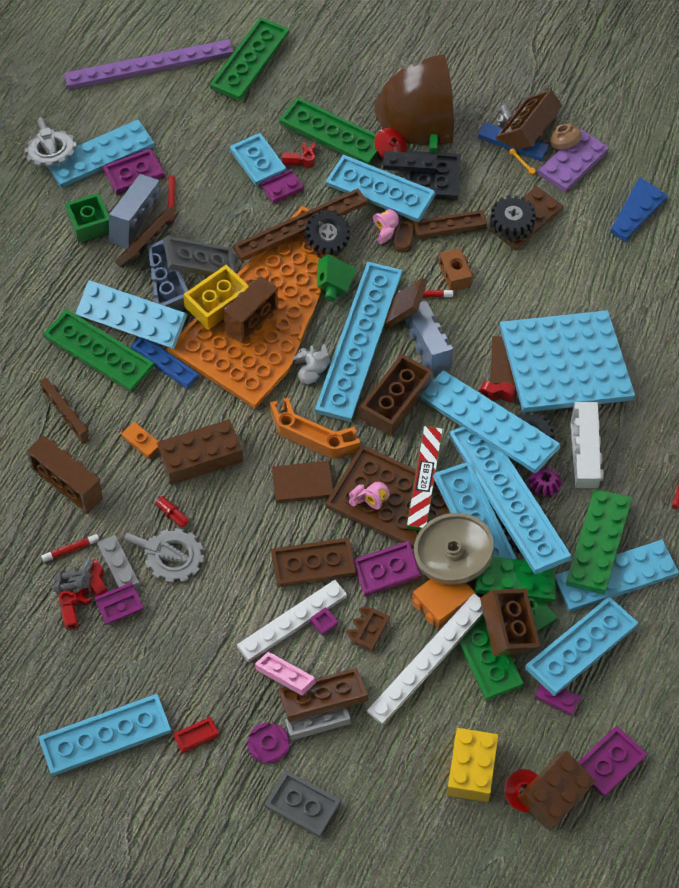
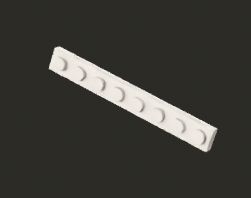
[367,594,484,726]

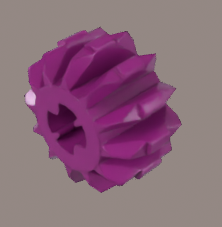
[528,465,562,499]

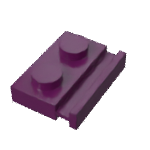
[260,169,304,204]
[95,582,143,625]

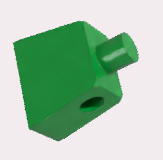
[317,254,356,302]

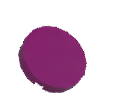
[248,723,289,764]

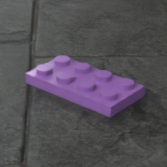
[538,129,609,193]

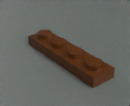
[413,210,487,239]
[40,378,89,444]

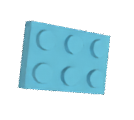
[230,133,286,186]

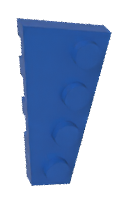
[611,177,668,242]

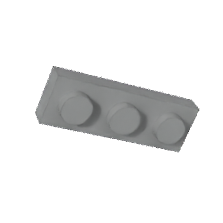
[97,535,140,588]
[285,707,351,741]

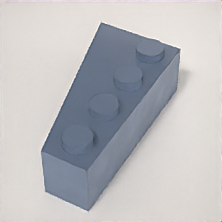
[109,174,161,248]
[148,239,188,311]
[403,301,453,374]

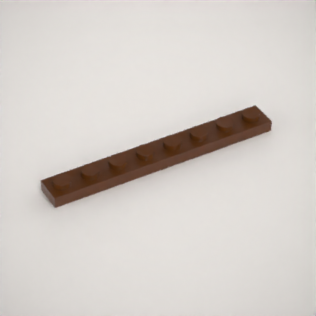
[233,188,367,262]

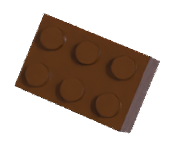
[224,275,278,344]
[480,588,541,656]
[517,750,596,829]

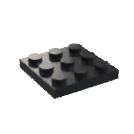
[406,151,461,200]

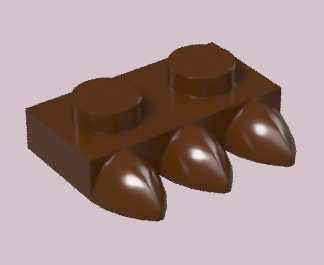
[346,607,390,652]

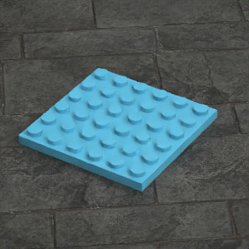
[499,310,635,413]

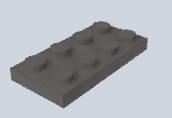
[163,236,237,276]

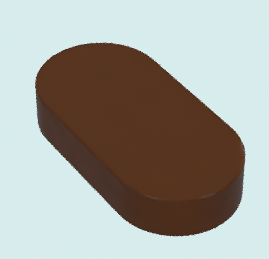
[393,220,414,253]

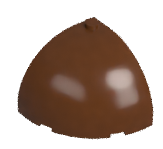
[374,54,454,146]

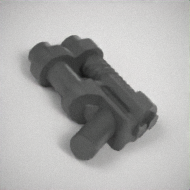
[52,558,94,594]

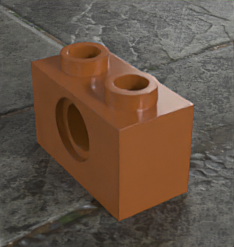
[439,248,474,291]

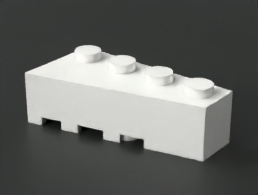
[570,402,604,488]

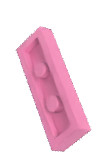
[255,652,316,696]

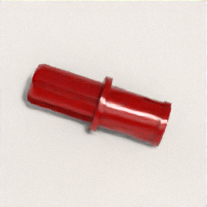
[155,496,189,528]

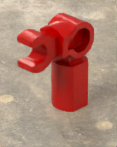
[282,142,315,168]
[59,588,91,630]

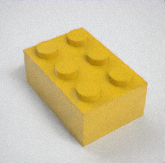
[183,265,248,330]
[446,728,498,802]

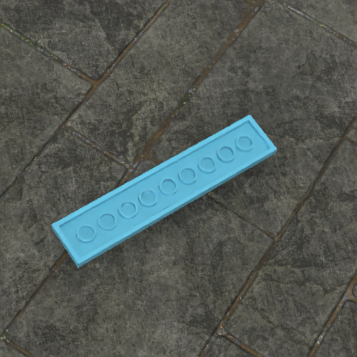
[315,261,402,422]
[449,427,571,574]

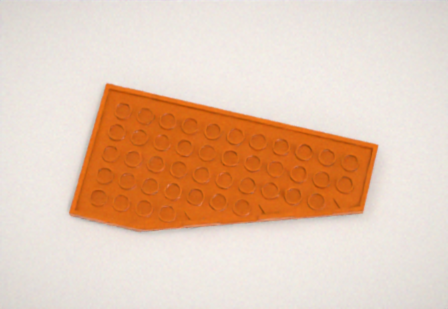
[167,206,337,409]

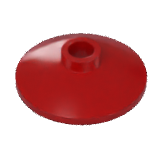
[374,128,407,158]
[504,769,538,812]

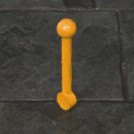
[509,148,535,175]

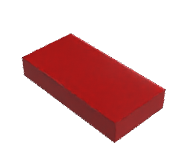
[173,716,220,754]

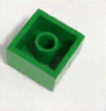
[65,193,109,243]

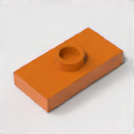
[121,422,159,459]

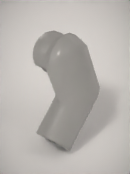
[497,104,512,126]

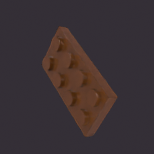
[489,186,563,250]
[114,206,177,266]
[271,537,356,587]
[278,668,369,722]

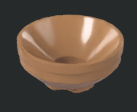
[550,124,582,150]

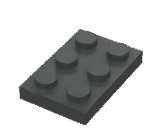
[264,770,341,838]

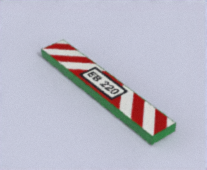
[406,426,443,531]

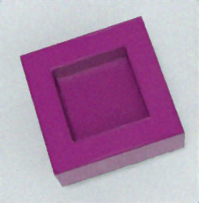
[310,607,338,636]

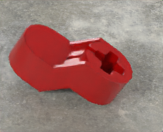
[478,381,518,402]
[88,558,108,597]

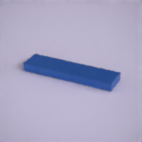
[478,122,549,161]
[131,338,199,389]

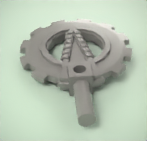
[25,117,77,167]
[124,528,204,583]

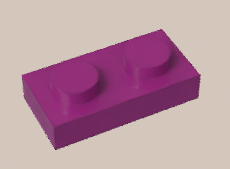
[534,684,581,717]

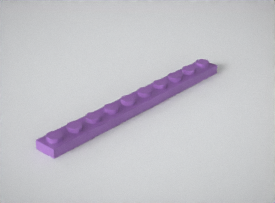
[64,39,233,90]

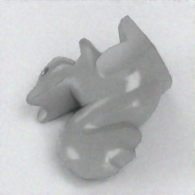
[293,344,331,385]

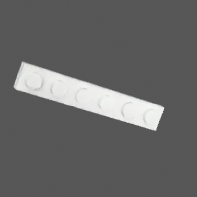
[237,580,347,662]

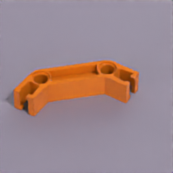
[270,398,360,459]

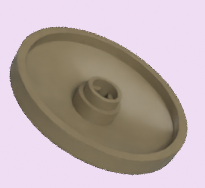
[414,513,494,585]

